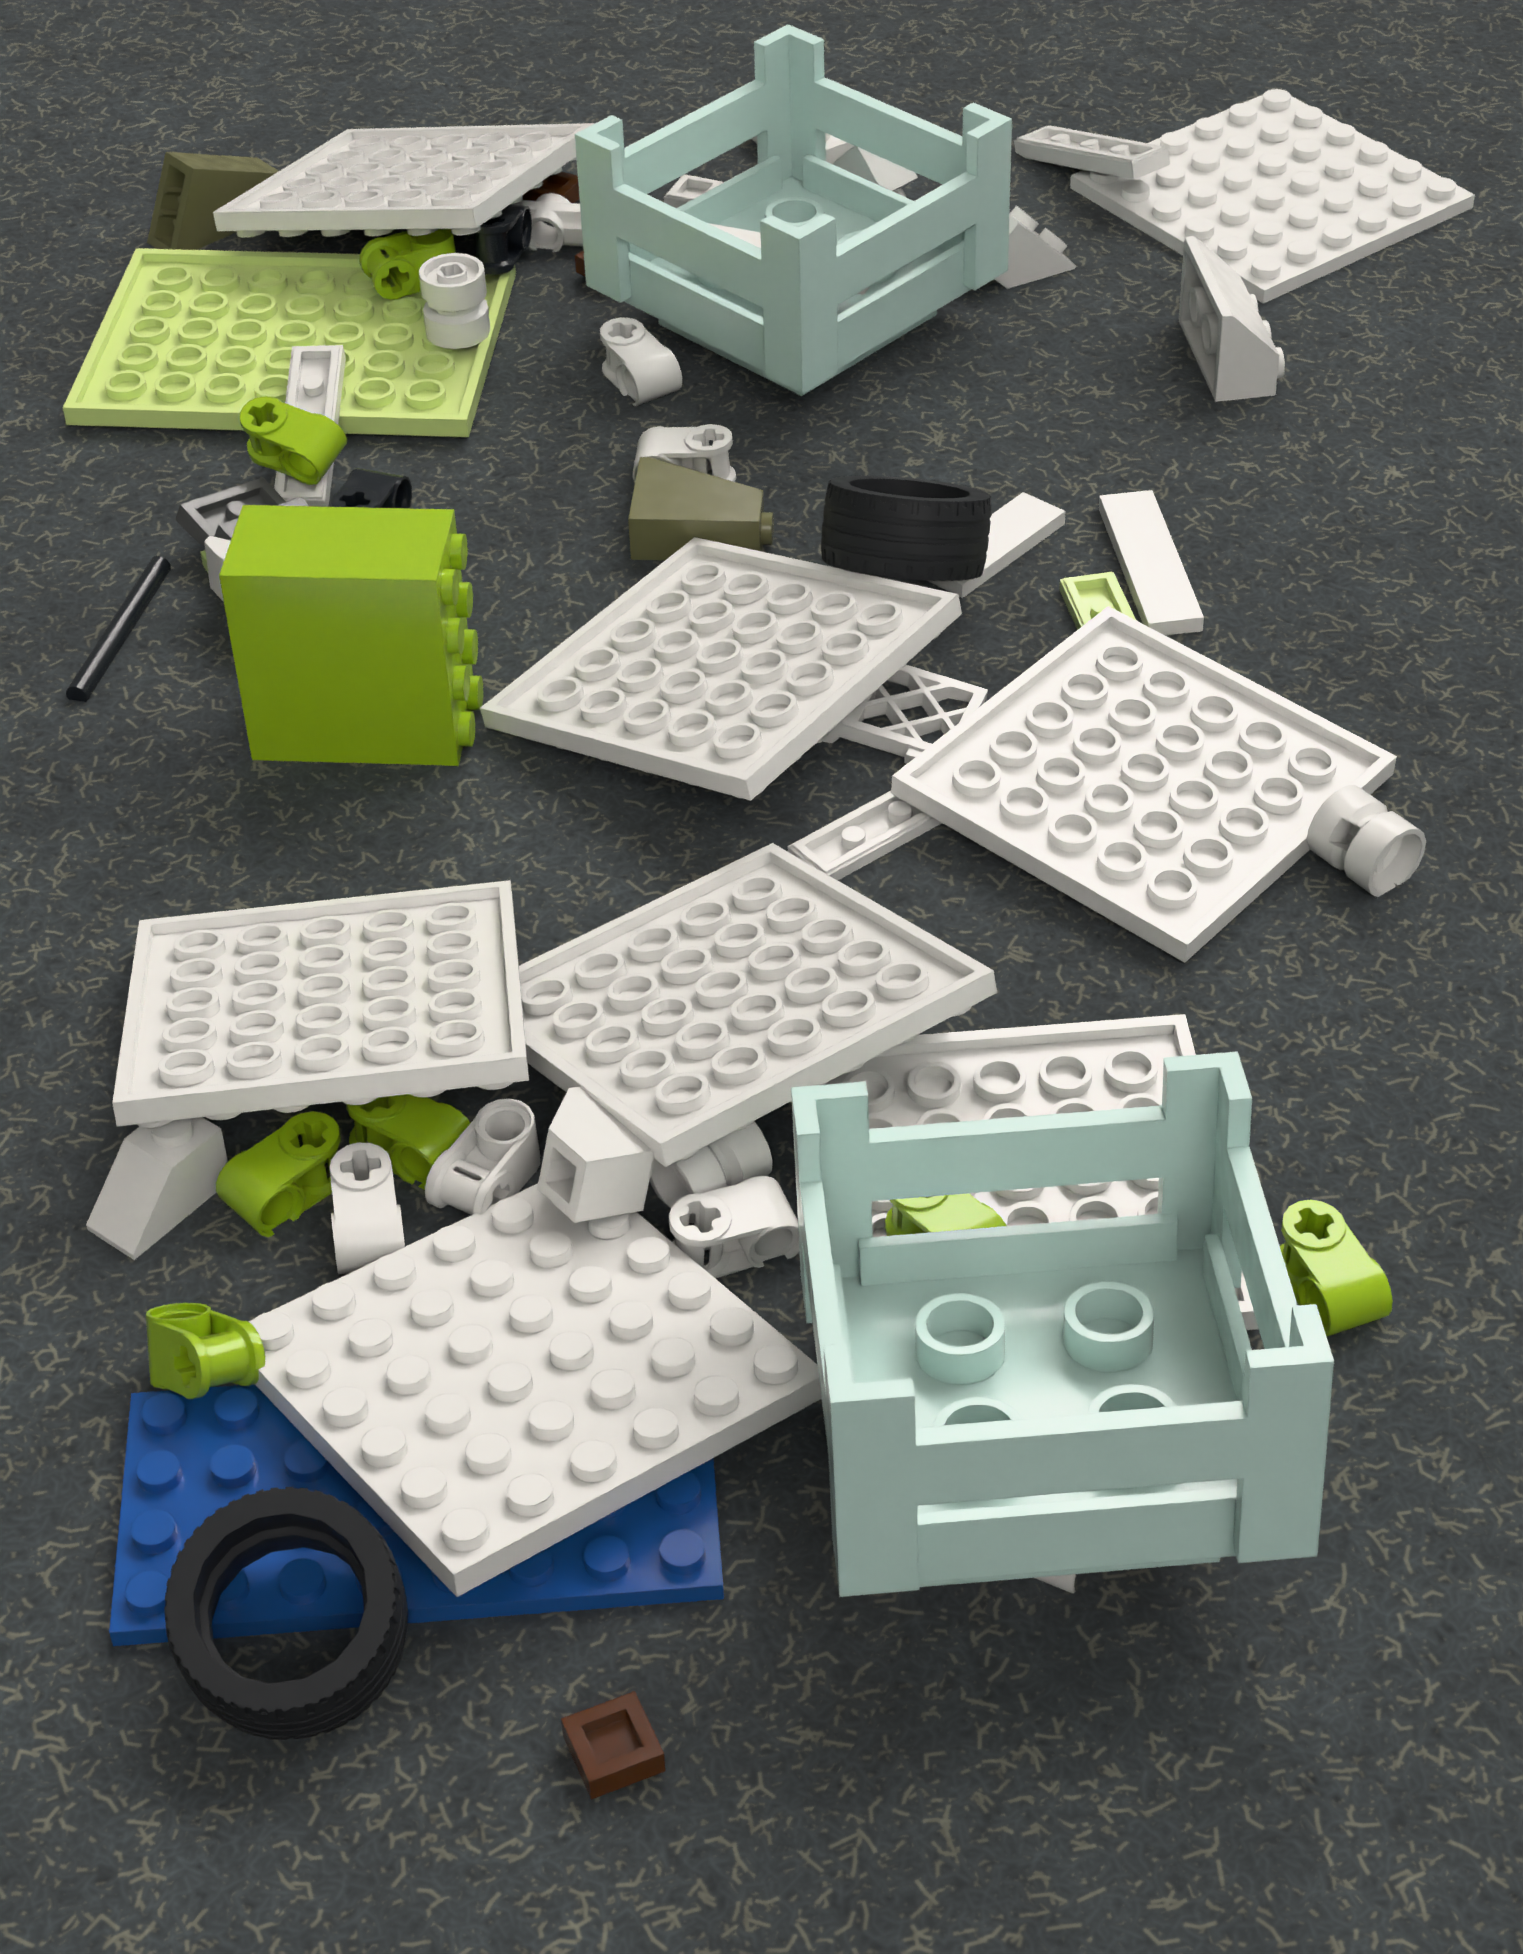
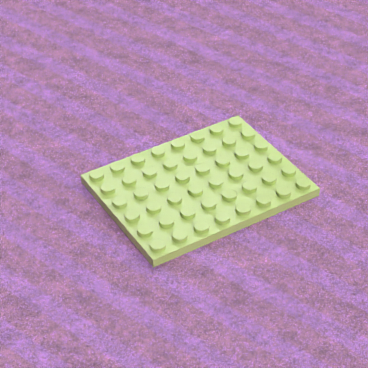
[63,248,516,437]

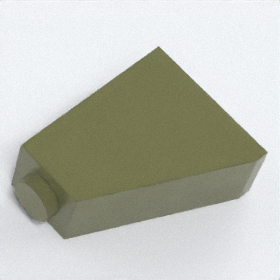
[147,152,279,250]
[628,457,774,560]

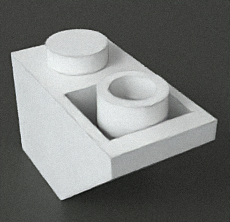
[994,205,1077,289]
[537,1086,654,1223]

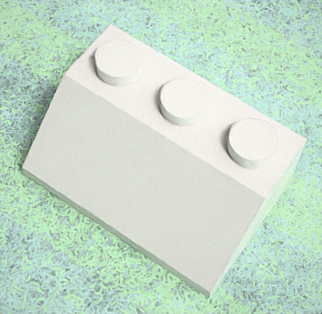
[1179,236,1285,402]

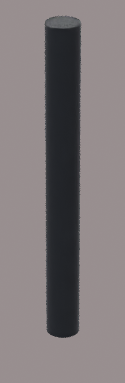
[66,556,171,702]

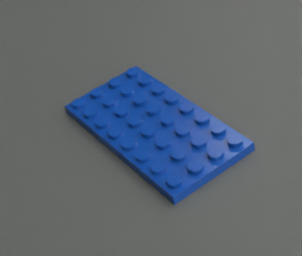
[109,1384,724,1646]

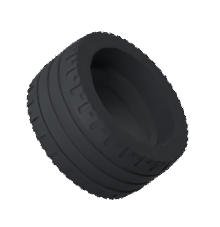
[821,475,991,581]
[164,1487,408,1740]

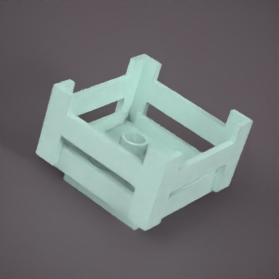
[575,24,1012,396]
[791,1052,1334,1597]

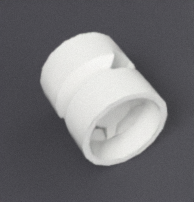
[419,253,490,349]
[1307,785,1426,897]
[649,1121,773,1223]

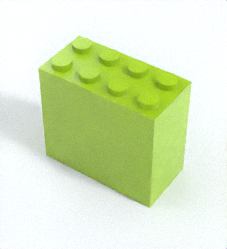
[219,505,483,766]

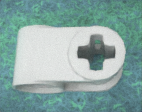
[600,318,682,406]
[632,424,736,482]
[425,1099,540,1215]
[330,1142,405,1274]
[669,1176,799,1279]

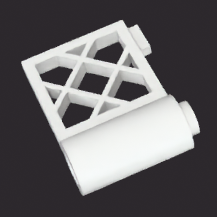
[817,665,988,764]

